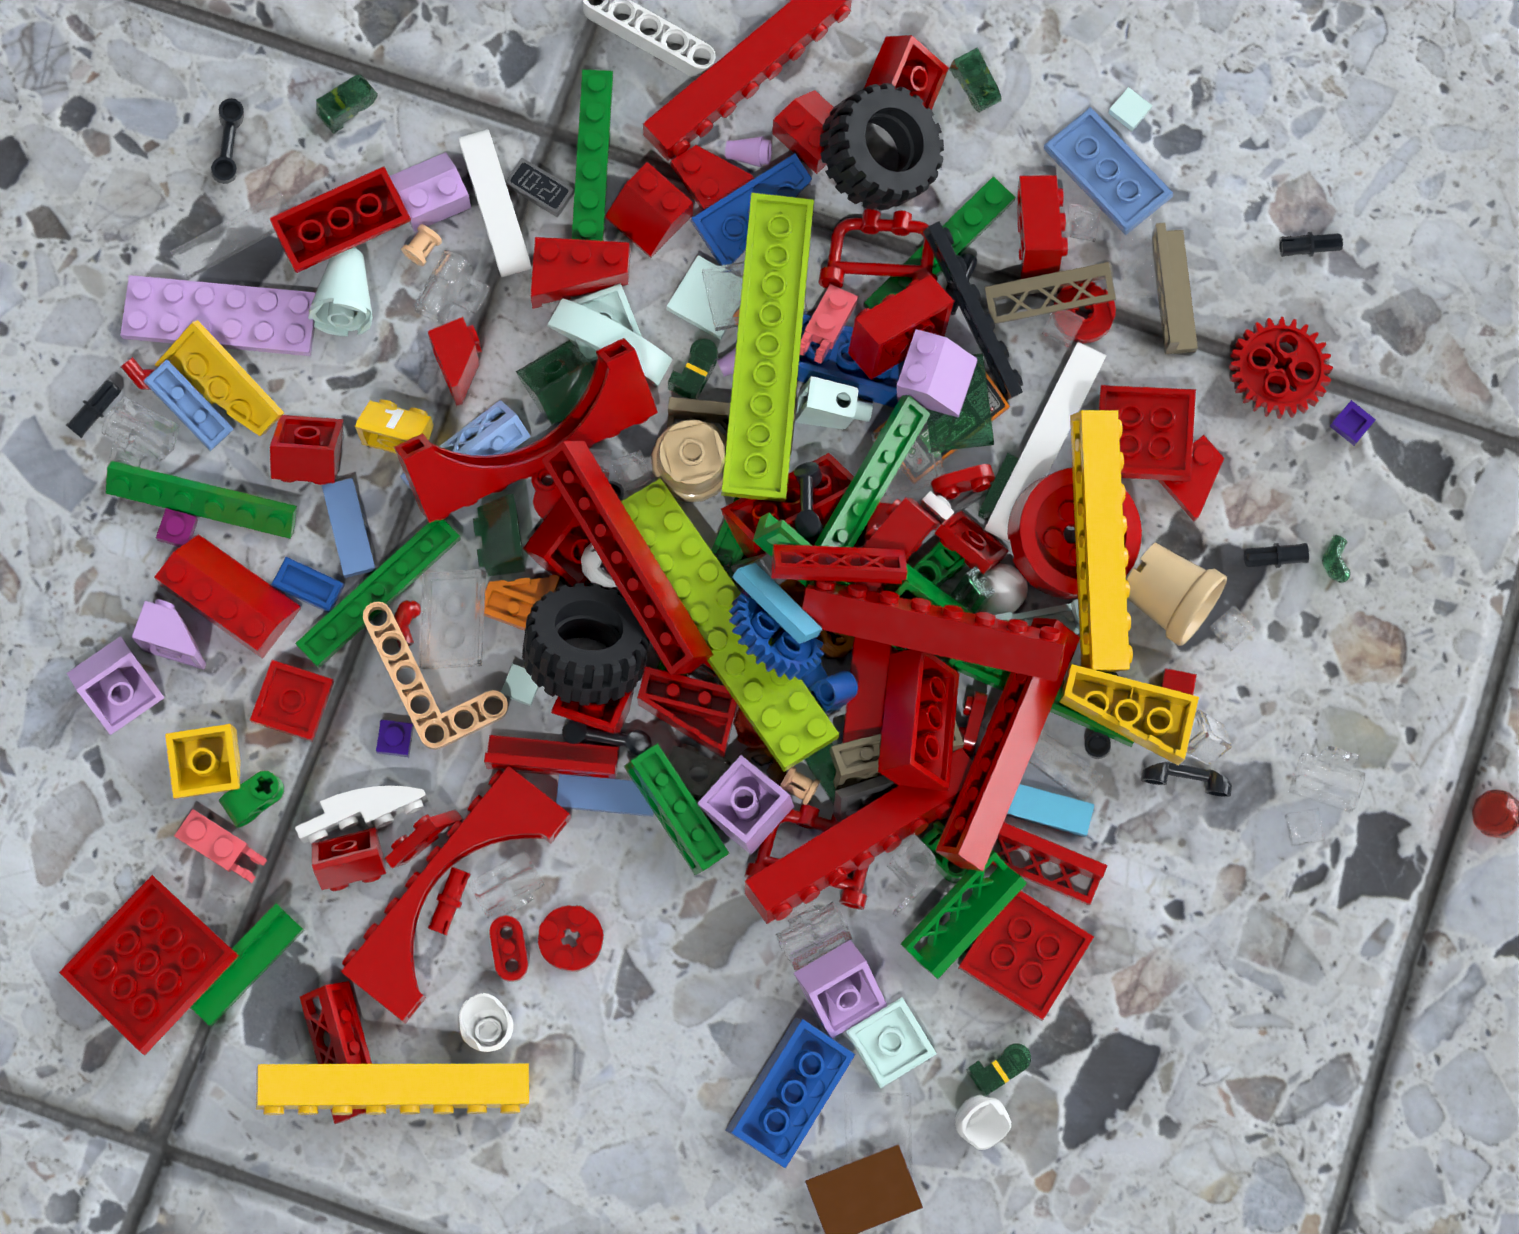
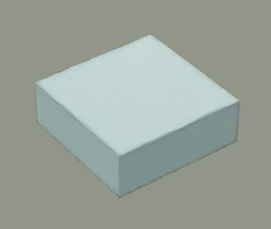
[1108,87,1152,131]
[501,663,539,707]

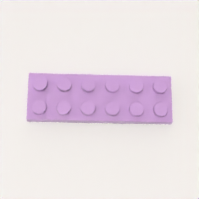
[120,275,316,356]

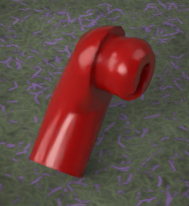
[120,357,154,390]
[394,600,421,648]

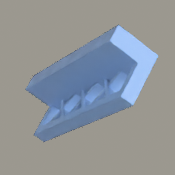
[400,400,531,489]

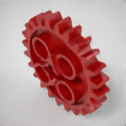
[1229,317,1333,419]

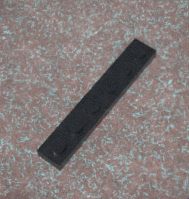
[923,221,1023,401]

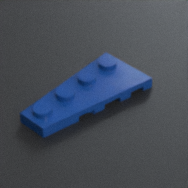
[691,153,812,271]

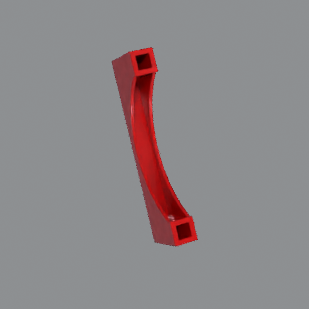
[394,338,658,523]
[341,766,571,1024]

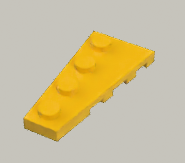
[155,320,284,436]

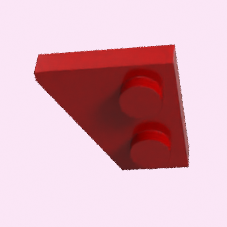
[670,145,755,211]
[1158,435,1224,522]
[384,809,463,869]

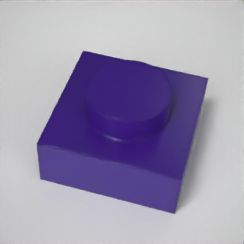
[1330,400,1376,446]
[376,720,414,758]

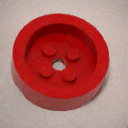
[1007,468,1142,599]

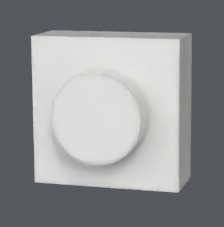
[920,491,954,523]

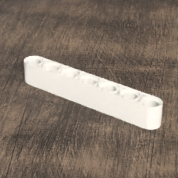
[985,342,1106,543]

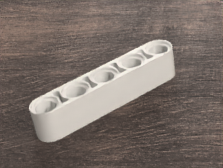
[582,0,716,79]
[458,129,532,278]

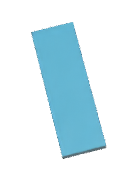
[732,563,822,644]
[1006,784,1095,837]

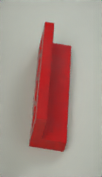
[771,544,907,584]
[484,735,619,779]
[991,822,1108,906]
[299,981,372,1124]

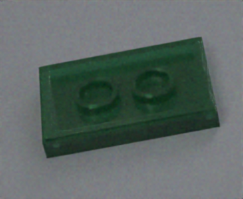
[925,353,994,452]

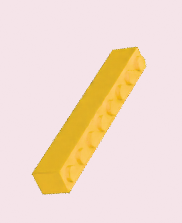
[1070,410,1133,672]
[256,1063,529,1115]

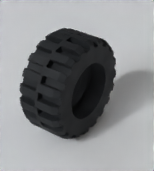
[820,83,944,210]
[522,583,650,706]

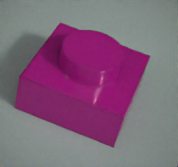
[156,508,198,547]

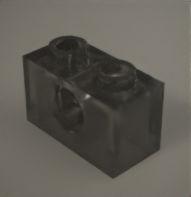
[668,744,731,801]

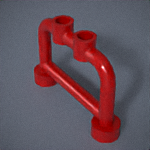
[818,209,938,289]
[744,804,869,910]

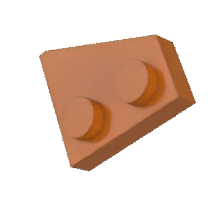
[477,575,561,631]

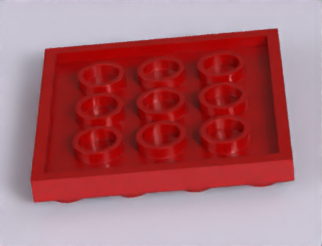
[59,875,239,1056]

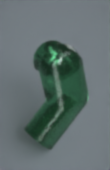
[1322,535,1351,583]

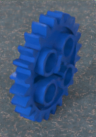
[729,590,824,680]

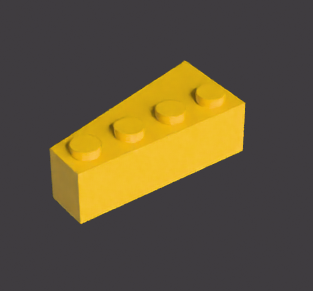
[1060,664,1199,766]

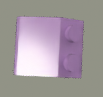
[390,152,471,232]
[897,329,977,418]
[132,599,206,670]
[66,636,164,735]
[697,755,794,855]
[794,940,887,1039]

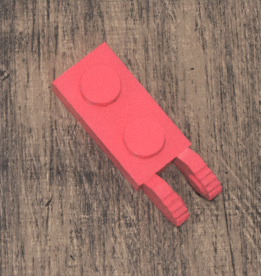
[800,284,859,364]
[174,809,267,883]

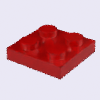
[935,510,1009,574]
[250,660,334,742]

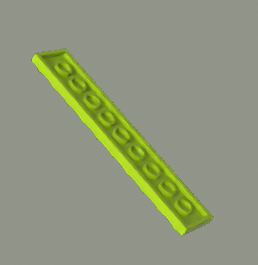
[721,193,814,502]
[621,478,839,772]

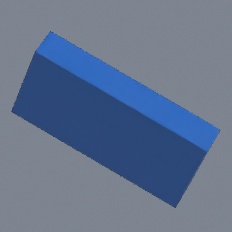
[271,557,344,613]

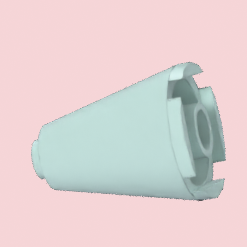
[308,247,373,336]

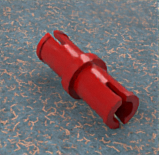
[428,867,471,936]

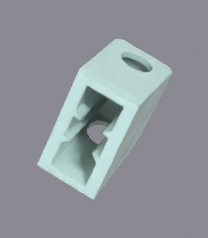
[795,376,873,429]

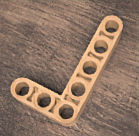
[363,602,508,750]

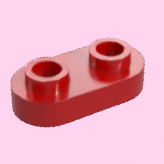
[930,464,995,501]
[959,691,988,756]
[489,915,529,982]

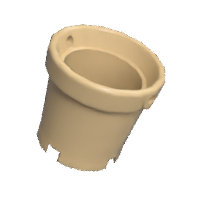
[651,420,727,502]
[1127,542,1227,646]

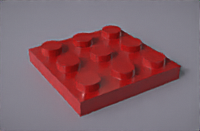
[1099,385,1196,481]
[958,891,1094,1021]

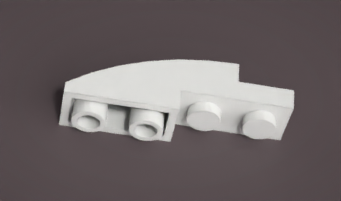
[295,786,429,845]

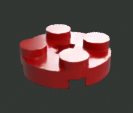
[1052,282,1116,344]
[538,905,604,972]

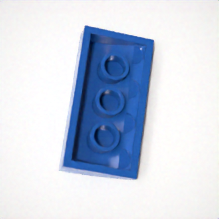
[797,314,905,408]
[725,1017,856,1168]

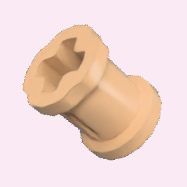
[401,224,442,266]
[780,766,821,805]

